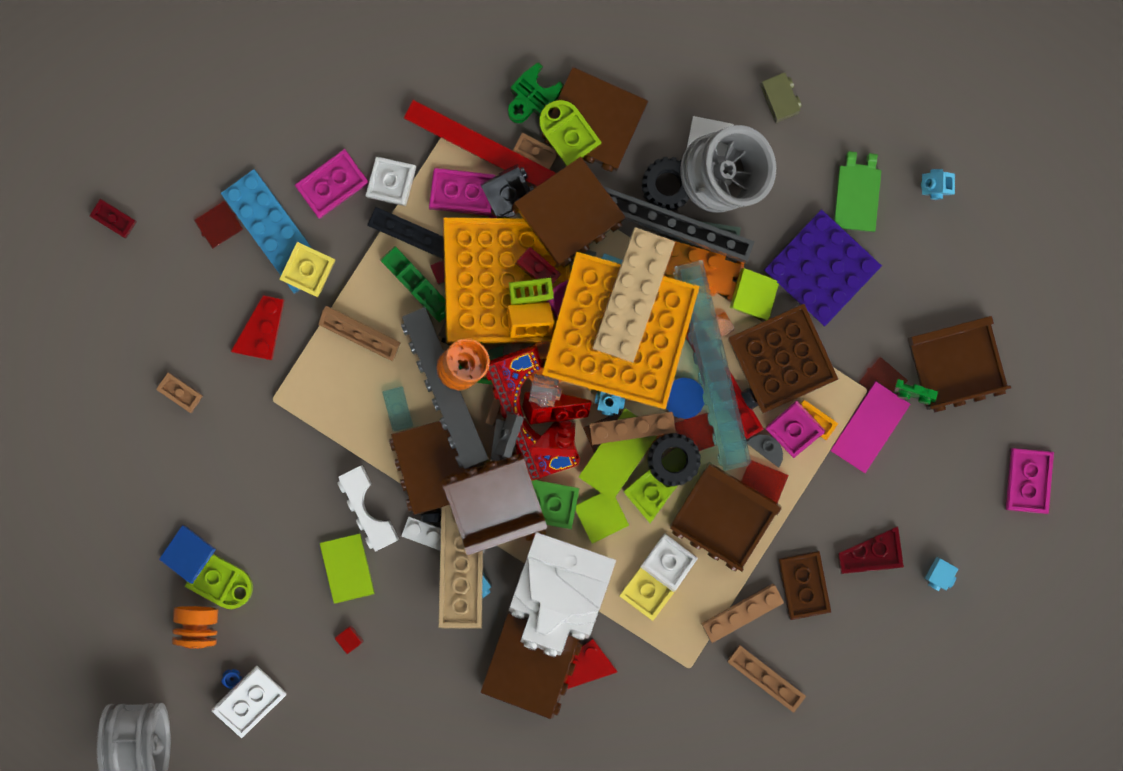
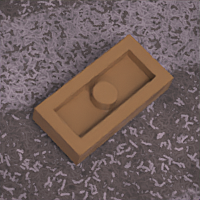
[513,133,558,170]
[156,373,203,413]

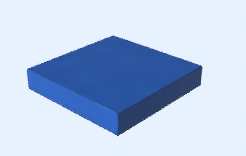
[159,525,216,584]

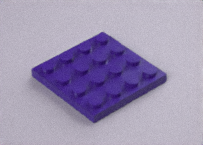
[764,209,882,327]

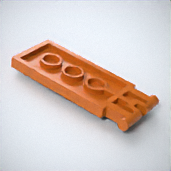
[663,238,745,301]

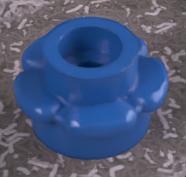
[222,669,242,689]

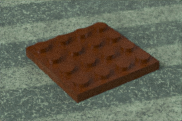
[728,304,839,414]

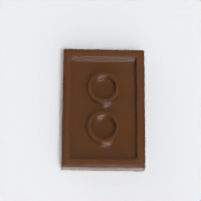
[778,551,832,620]

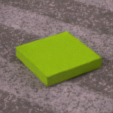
[730,268,779,321]
[576,493,629,544]

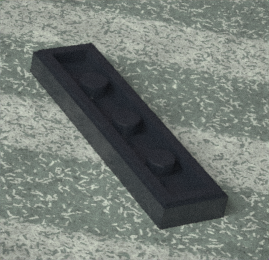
[367,207,444,259]

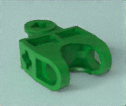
[508,63,564,124]

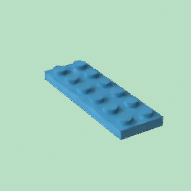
[221,169,313,294]

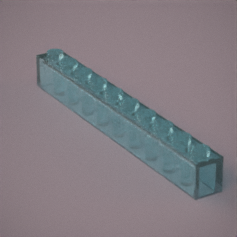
[673,260,752,471]

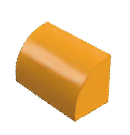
[508,303,554,338]

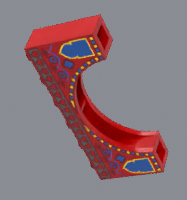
[486,345,580,481]

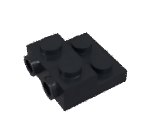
[480,164,534,218]

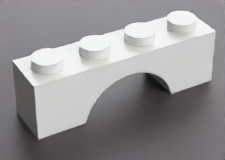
[337,465,399,552]

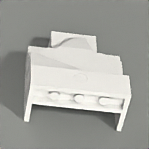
[509,532,616,657]

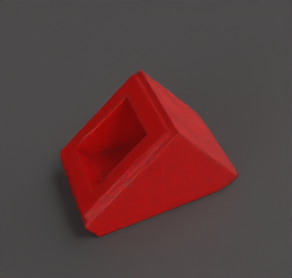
[335,626,364,654]

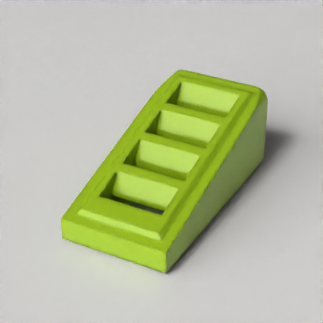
[509,278,554,305]

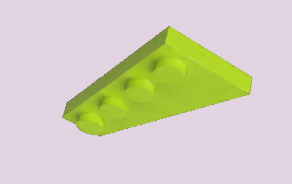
[623,447,686,523]

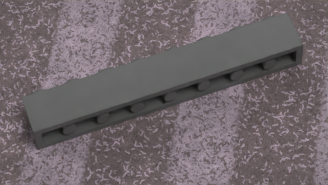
[604,187,755,264]
[401,307,489,470]

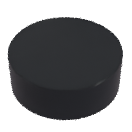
[741,388,759,410]
[421,513,441,522]

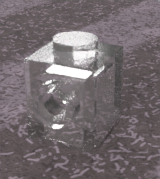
[529,374,562,407]

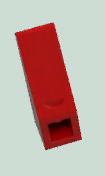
[522,390,592,425]

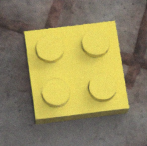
[279,242,336,297]
[619,567,677,621]

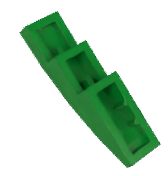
[380,246,446,322]

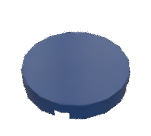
[666,378,705,419]

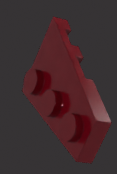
[838,526,904,574]

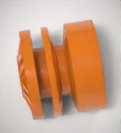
[437,338,490,391]
[172,606,218,649]

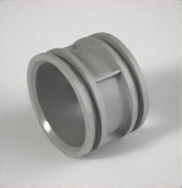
[681,125,776,213]
[97,703,171,771]

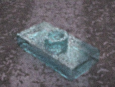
[382,386,413,432]

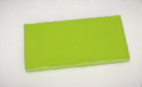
[579,408,658,501]

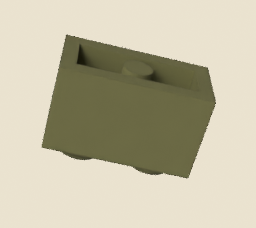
[760,73,802,123]

